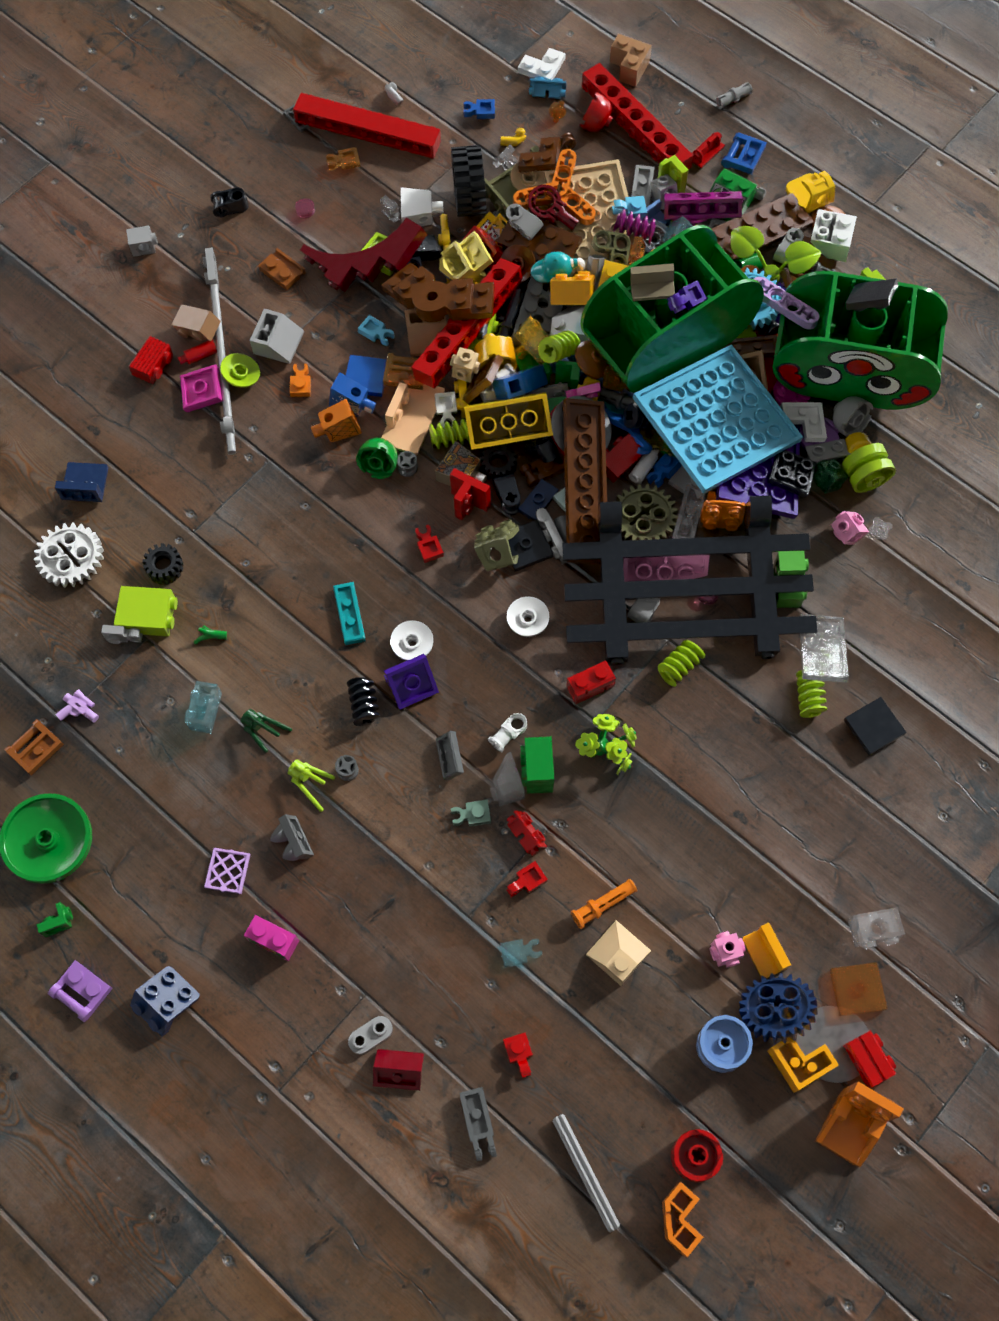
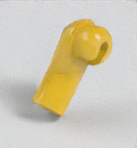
[500,128,526,147]

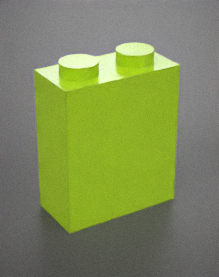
[114,586,178,636]

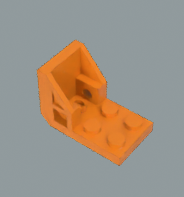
[815,1082,904,1168]

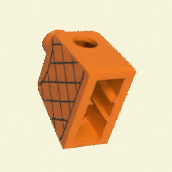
[311,399,362,442]

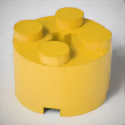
[474,333,517,371]

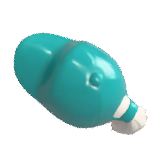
[531,252,586,283]

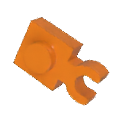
[290,364,311,397]

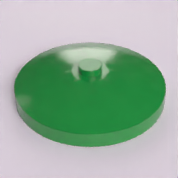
[0,793,92,884]

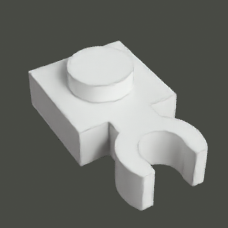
[434,392,457,428]

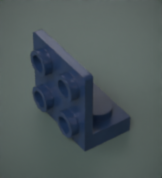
[55,462,108,502]

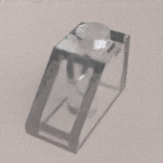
[490,752,525,806]

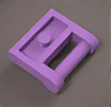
[48,960,113,1022]

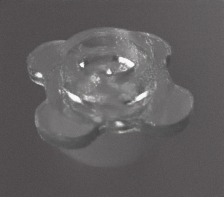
[868,517,893,540]

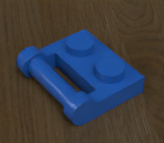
[721,133,767,175]

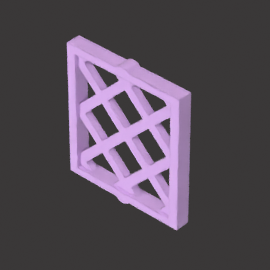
[204,848,251,894]

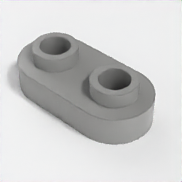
[348,1016,393,1055]

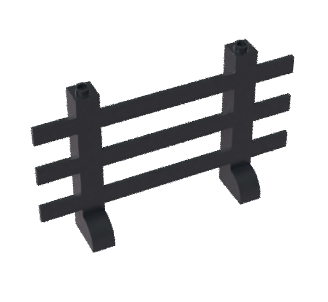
[562,496,818,665]

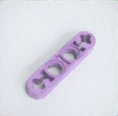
[754,277,819,330]

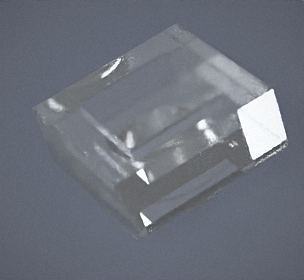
[380,195,399,223]

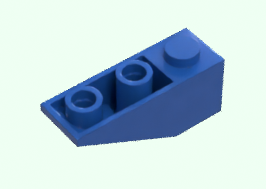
[492,364,548,400]

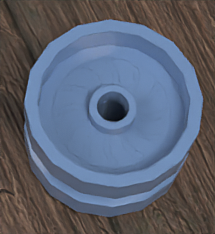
[696,1015,753,1073]

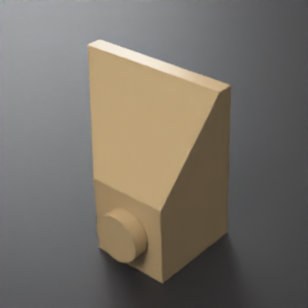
[586,921,651,986]

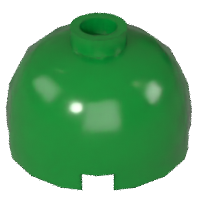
[356,438,398,479]

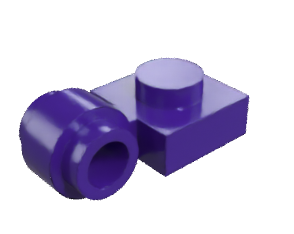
[667,280,707,314]

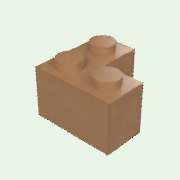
[610,33,652,87]

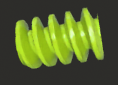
[538,330,580,363]
[429,419,470,449]
[658,640,705,687]
[796,669,827,718]

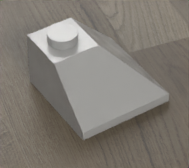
[550,305,589,342]

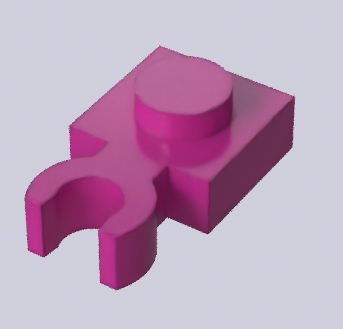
[565,383,602,399]

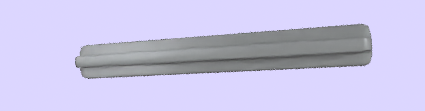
[553,1114,620,1232]

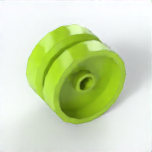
[842,443,896,493]

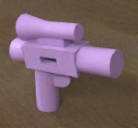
[55,690,99,723]

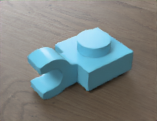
[612,196,647,218]

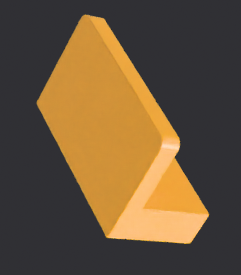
[742,923,791,979]

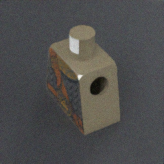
[435,441,487,486]

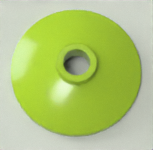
[220,353,260,388]

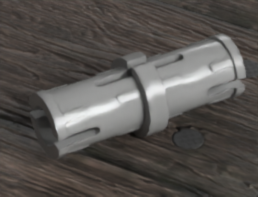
[716,82,753,109]

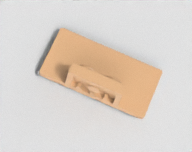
[381,377,445,456]

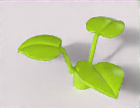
[731,226,821,284]

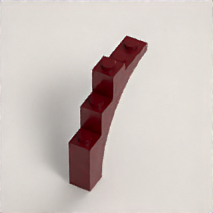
[300,217,427,292]

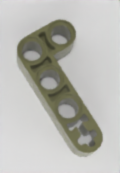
[592,230,631,266]

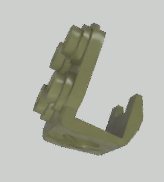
[474,519,519,571]

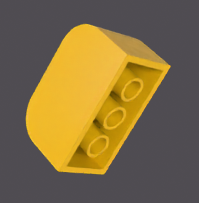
[464,393,553,450]

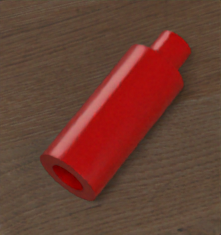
[177,340,217,365]

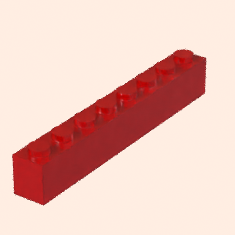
[293,93,441,159]

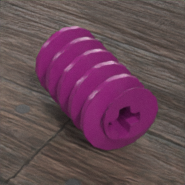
[613,209,656,244]

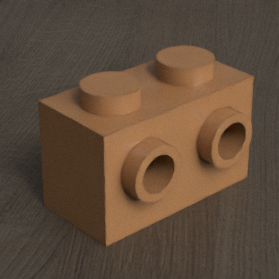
[171,305,221,341]

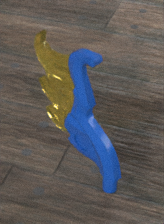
[604,403,673,457]

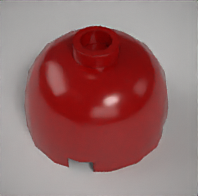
[579,92,613,132]

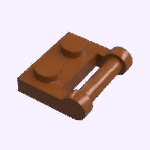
[4,719,64,775]

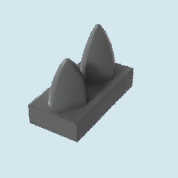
[270,814,314,861]

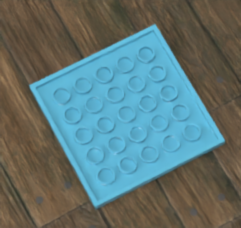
[632,344,803,494]

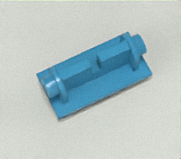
[529,77,566,99]

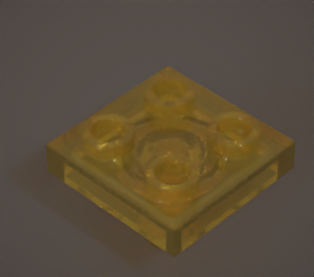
[514,315,551,365]

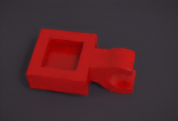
[506,861,548,898]
[503,1032,533,1078]

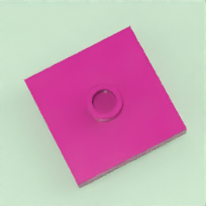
[180,364,222,413]

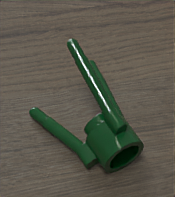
[241,709,292,753]

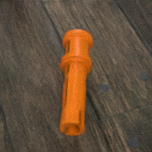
[570,879,637,929]

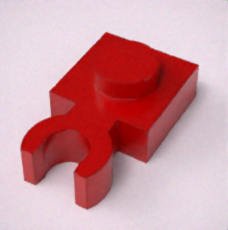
[415,525,444,563]

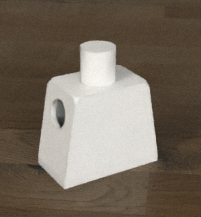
[401,188,443,226]

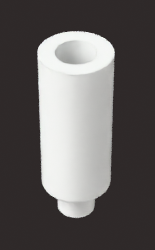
[629,447,659,484]

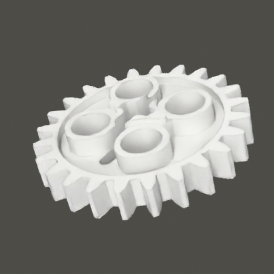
[34,522,104,588]

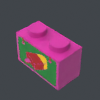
[244,915,299,961]

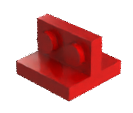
[450,468,491,520]

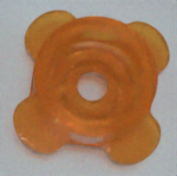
[549,100,566,123]

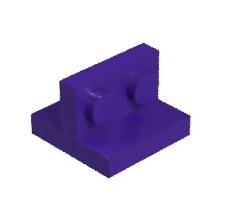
[384,654,439,709]

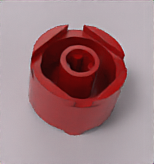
[671,1129,723,1182]

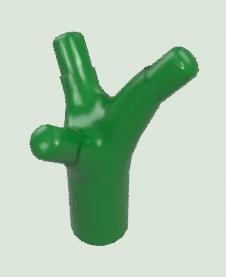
[194,626,227,644]

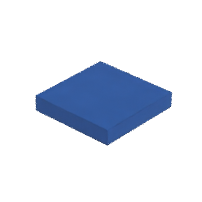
[346,355,389,397]

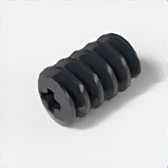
[623,402,656,430]
[347,677,380,726]

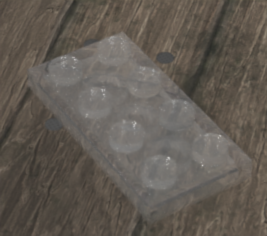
[800,614,849,683]

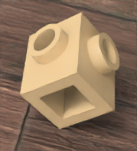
[450,347,481,383]

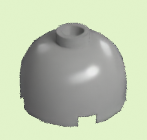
[833,396,873,438]

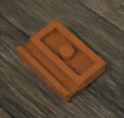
[258,248,306,290]

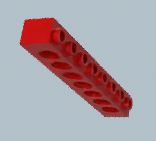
[581,63,694,170]
[412,258,523,389]

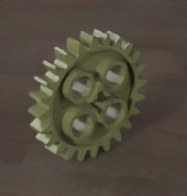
[613,484,678,541]

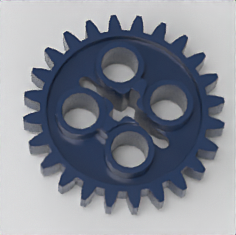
[739,973,818,1044]

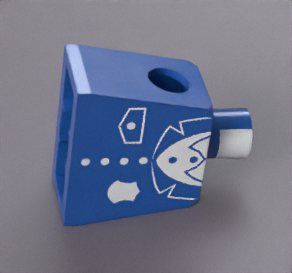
[329,372,377,417]

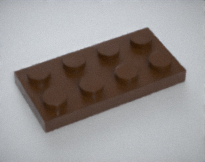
[496,220,583,262]

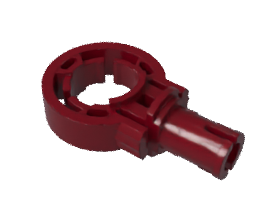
[527,184,579,231]

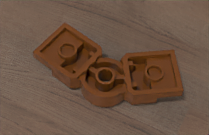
[381,262,495,322]

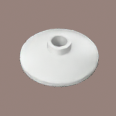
[507,597,549,637]
[391,621,433,660]

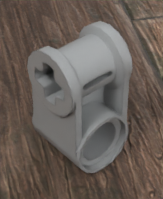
[506,204,544,240]
[773,228,804,266]
[627,598,661,623]

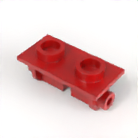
[692,132,725,168]
[507,810,547,856]

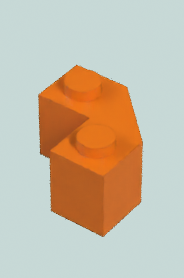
[662,1182,703,1257]

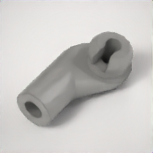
[384,82,403,106]

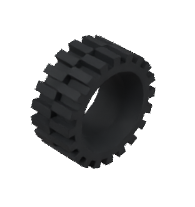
[451,145,487,217]

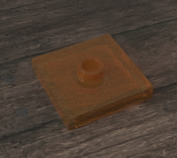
[830,962,887,1016]

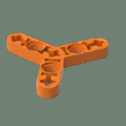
[513,149,596,225]

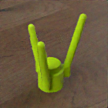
[288,759,335,812]

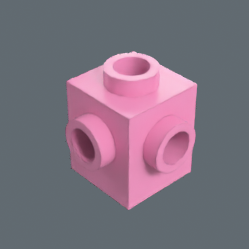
[831,511,869,545]
[710,932,746,968]

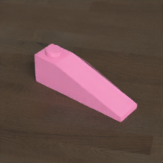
[623,555,710,582]

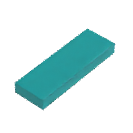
[333,582,366,645]

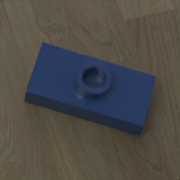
[518,479,559,521]

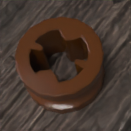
[560,132,577,150]

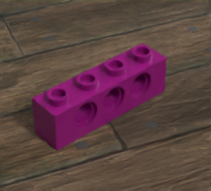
[664,191,742,220]

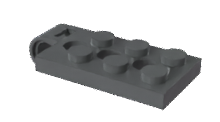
[512,275,563,350]

